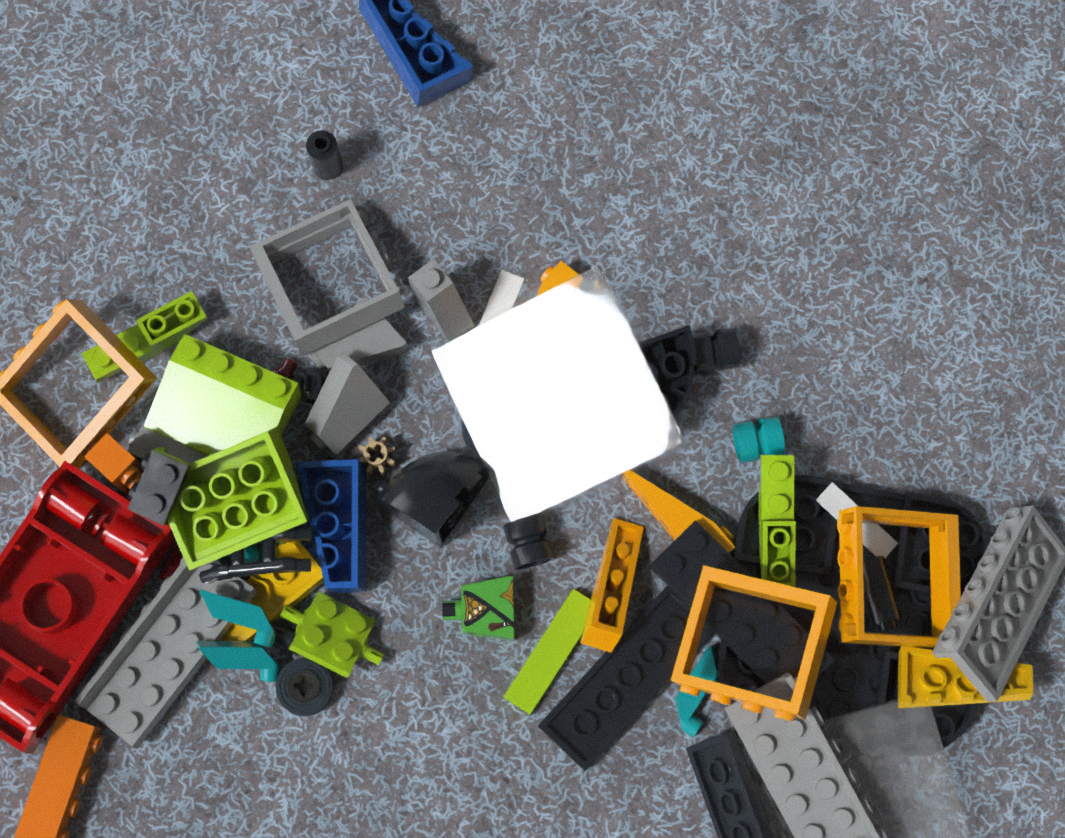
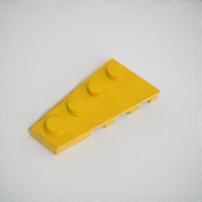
[221,540,324,641]
[898,646,1034,708]

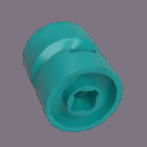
[732,416,785,464]

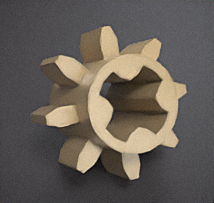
[358,436,396,476]

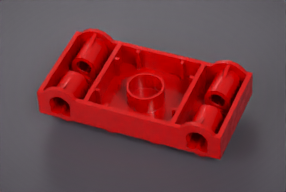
[0,460,175,754]

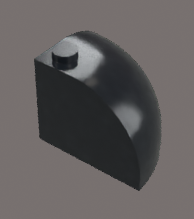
[580,325,696,448]
[375,451,494,548]

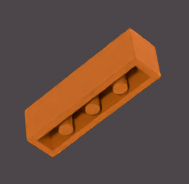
[14,715,103,838]

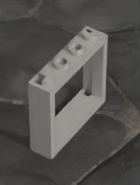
[249,199,406,357]

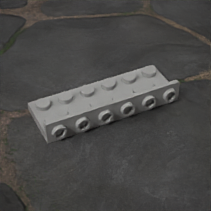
[932,505,1065,702]
[74,557,258,749]
[724,672,887,838]

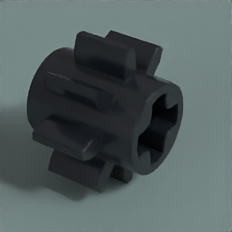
[296,368,328,404]

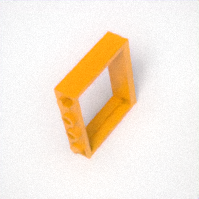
[0,299,158,469]
[837,506,961,648]
[671,565,837,722]

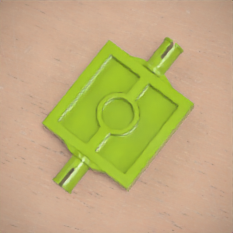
[279,591,384,678]

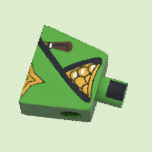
[442,576,515,641]

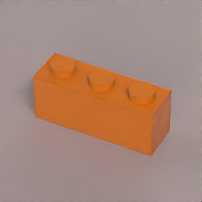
[84,433,144,495]

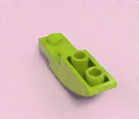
[81,291,207,383]
[759,455,796,587]

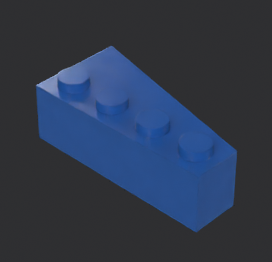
[359,0,473,107]
[296,459,367,593]

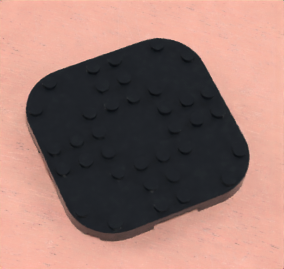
[716,475,990,756]

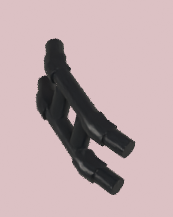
[199,527,311,583]

